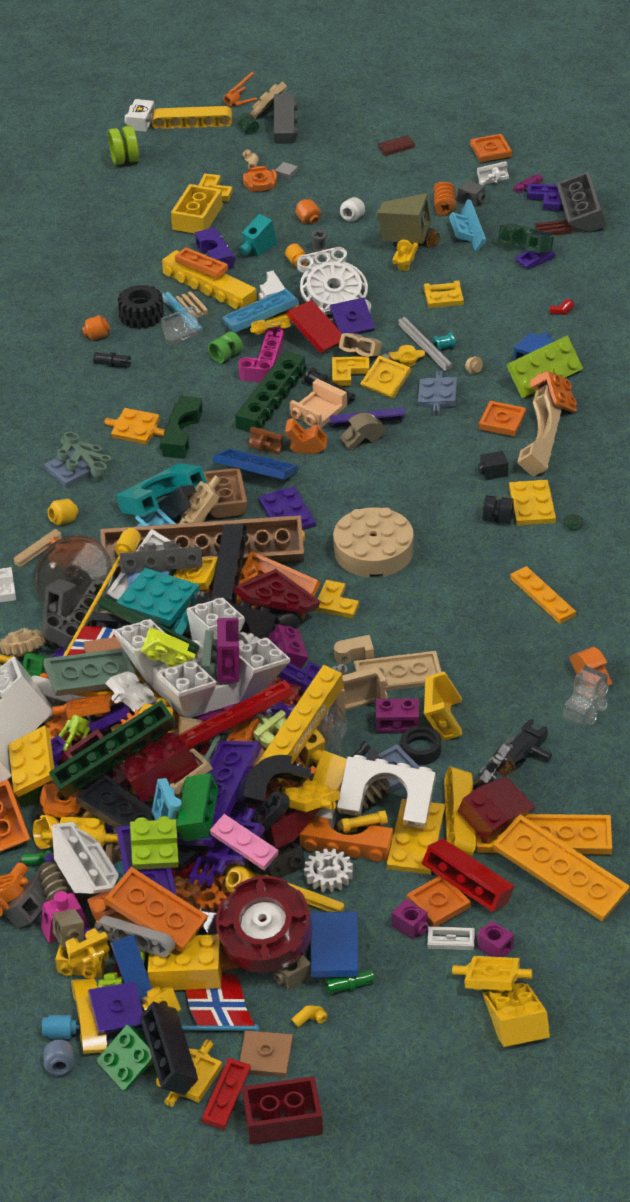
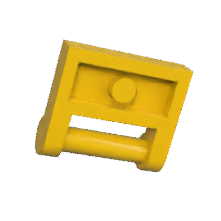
[423,280,464,308]
[337,810,388,834]

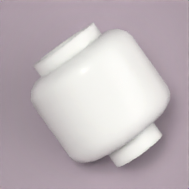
[340,197,365,222]

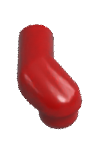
[550,299,574,315]

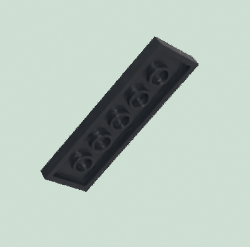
[76,775,208,871]

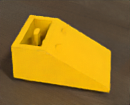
[482,983,550,1047]

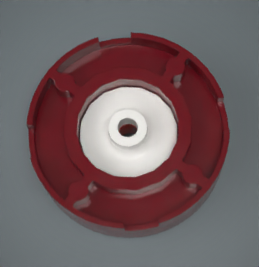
[216,876,313,973]

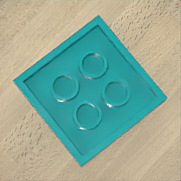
[116,568,200,627]

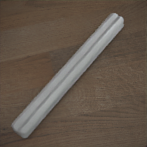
[398,317,452,371]

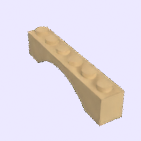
[517,383,562,476]

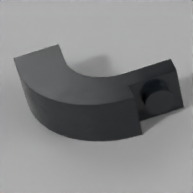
[236,755,311,807]

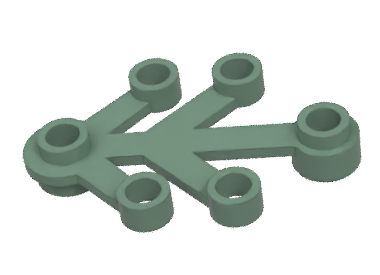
[56,432,111,478]

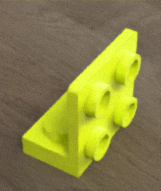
[141,627,196,667]

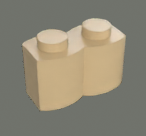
[339,333,382,357]

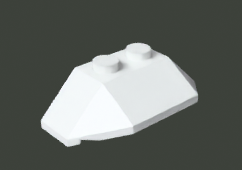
[52,822,119,894]

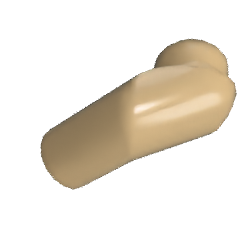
[243,150,259,169]

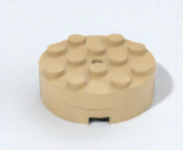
[333,508,413,577]

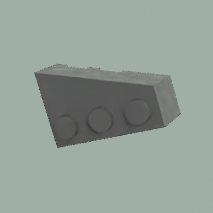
[274,94,298,143]

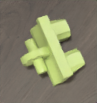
[253,709,286,748]

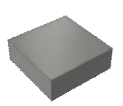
[275,162,298,179]

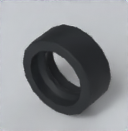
[401,726,441,765]

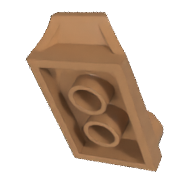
[203,468,247,518]

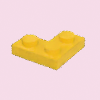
[198,174,233,202]
[332,357,369,386]
[314,580,359,619]

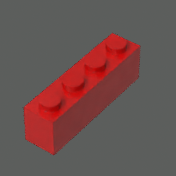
[421,838,515,912]

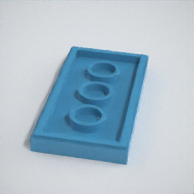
[222,289,299,333]

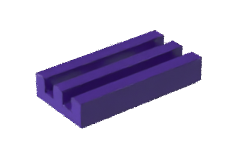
[189,856,218,886]

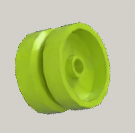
[107,125,139,166]

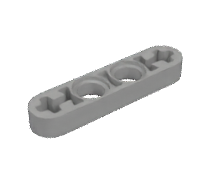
[95,916,175,957]

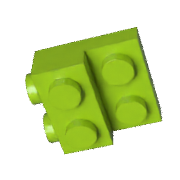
[130,816,179,870]

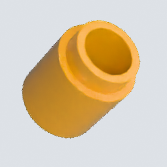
[285,244,308,267]

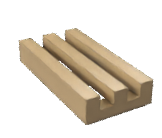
[175,291,208,319]

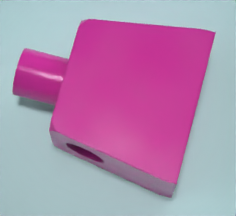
[41,891,89,944]

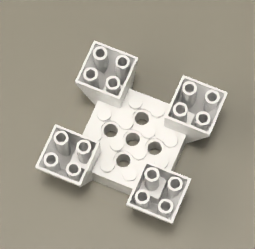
[113,598,290,718]

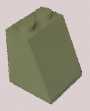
[376,194,432,243]

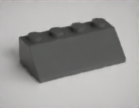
[556,171,607,232]

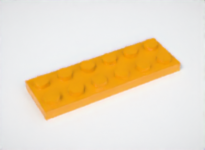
[477,814,612,855]
[492,814,630,922]

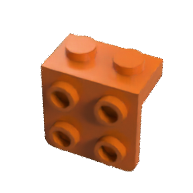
[530,371,577,413]

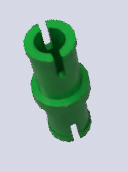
[325,969,374,995]

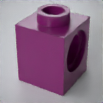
[391,899,428,939]
[477,921,514,957]

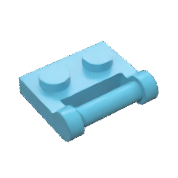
[152,778,182,820]

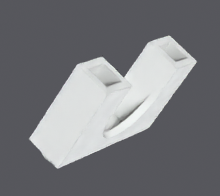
[337,755,436,829]

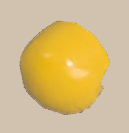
[33,815,60,849]

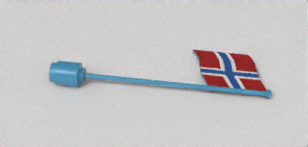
[42,973,260,1039]

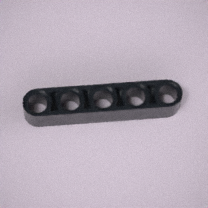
[212,524,247,604]

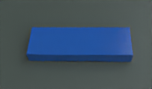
[110,934,152,1005]

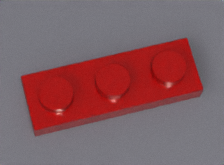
[202,1058,251,1130]

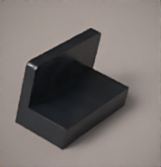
[158,485,197,521]

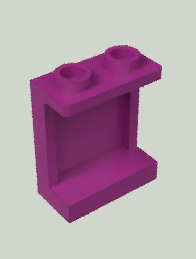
[217,618,239,682]

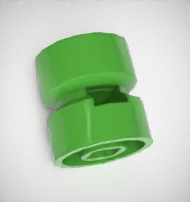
[208,331,243,364]

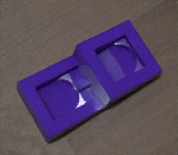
[515,244,555,269]

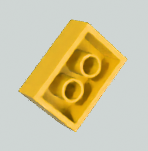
[171,184,223,234]
[148,934,222,990]

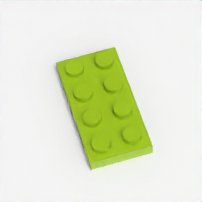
[506,335,583,398]

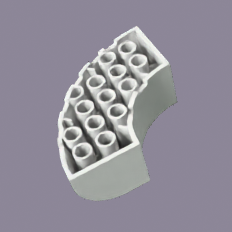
[0,656,53,782]

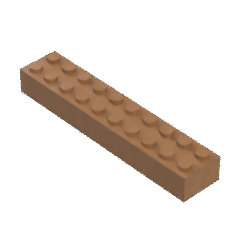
[100,515,304,574]

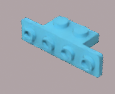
[449,199,486,252]

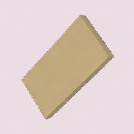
[354,651,441,691]

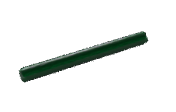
[98,596,200,654]

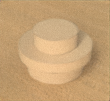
[465,356,483,375]

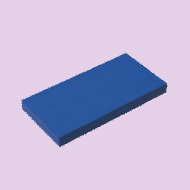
[213,448,299,480]
[311,912,358,978]

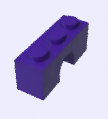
[195,227,236,270]

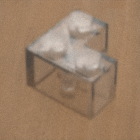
[562,665,609,730]

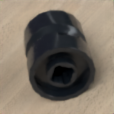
[483,495,514,524]

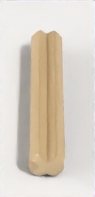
[14,529,62,567]

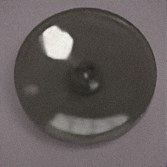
[34,535,113,613]

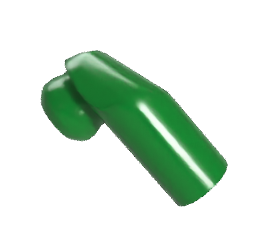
[22,850,54,865]

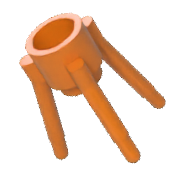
[223,72,258,107]

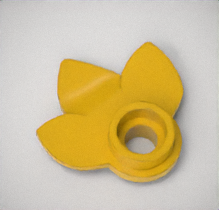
[388,345,425,367]

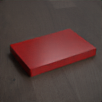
[286,300,342,354]

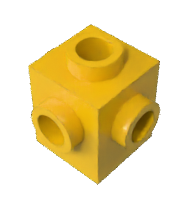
[141,987,181,1013]

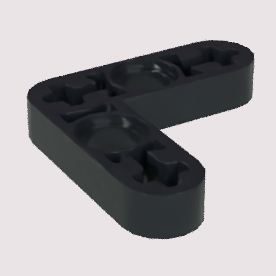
[248,791,290,876]

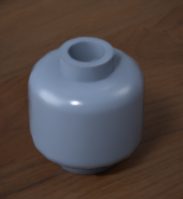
[43,1040,75,1076]

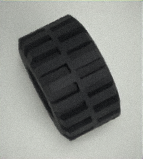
[118,285,164,329]

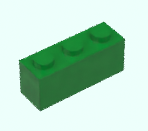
[176,773,219,841]

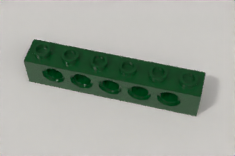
[235,351,307,432]
[48,700,178,798]

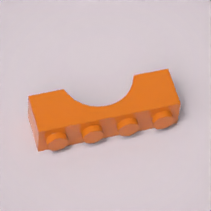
[299,816,393,862]

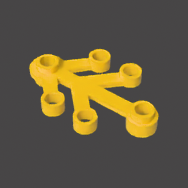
[250,305,299,335]

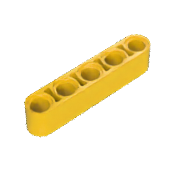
[152,106,232,129]
[444,767,476,856]

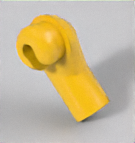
[291,1005,328,1028]

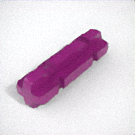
[513,174,543,194]

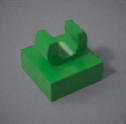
[23,652,47,676]

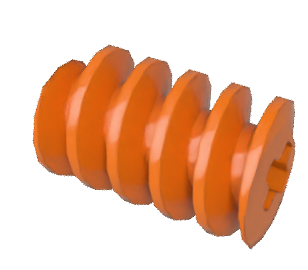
[434,182,456,216]

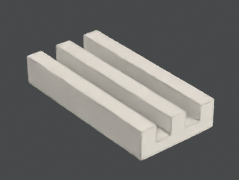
[428,927,474,950]

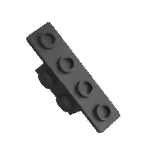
[120,541,203,573]

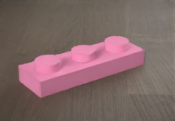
[210,814,278,871]

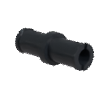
[93,352,131,367]

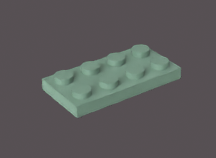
[43,649,136,696]

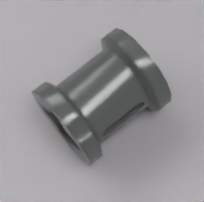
[311,230,327,252]

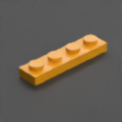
[510,566,576,624]

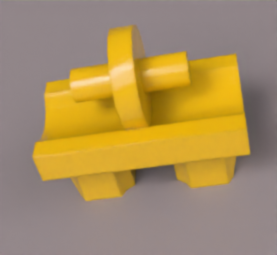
[392,240,418,271]
[65,928,110,968]

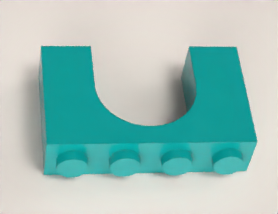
[115,463,207,517]

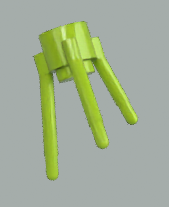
[59,715,90,751]

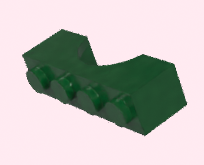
[159,396,203,459]

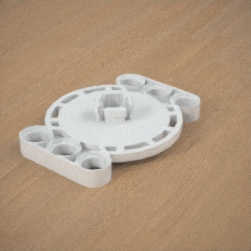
[297,247,371,324]

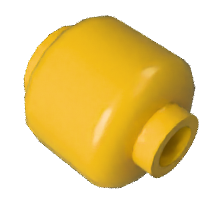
[48,499,78,525]
[225,866,258,893]

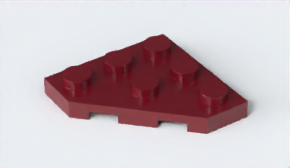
[234,569,321,614]

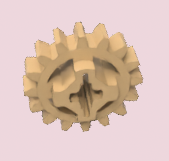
[0,628,45,656]

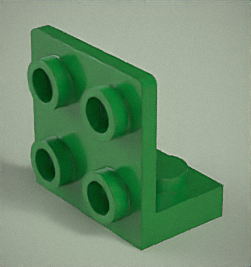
[97,1024,154,1091]

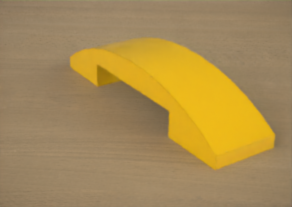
[71,979,107,1054]

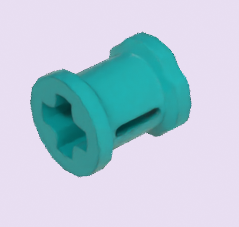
[433,332,456,351]

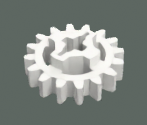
[304,849,353,892]

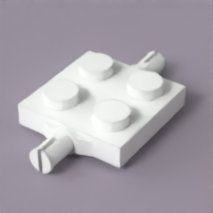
[105,671,157,712]

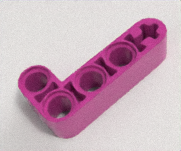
[238,326,284,382]

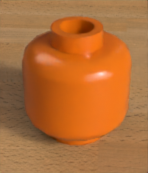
[296,199,321,224]
[82,315,110,341]

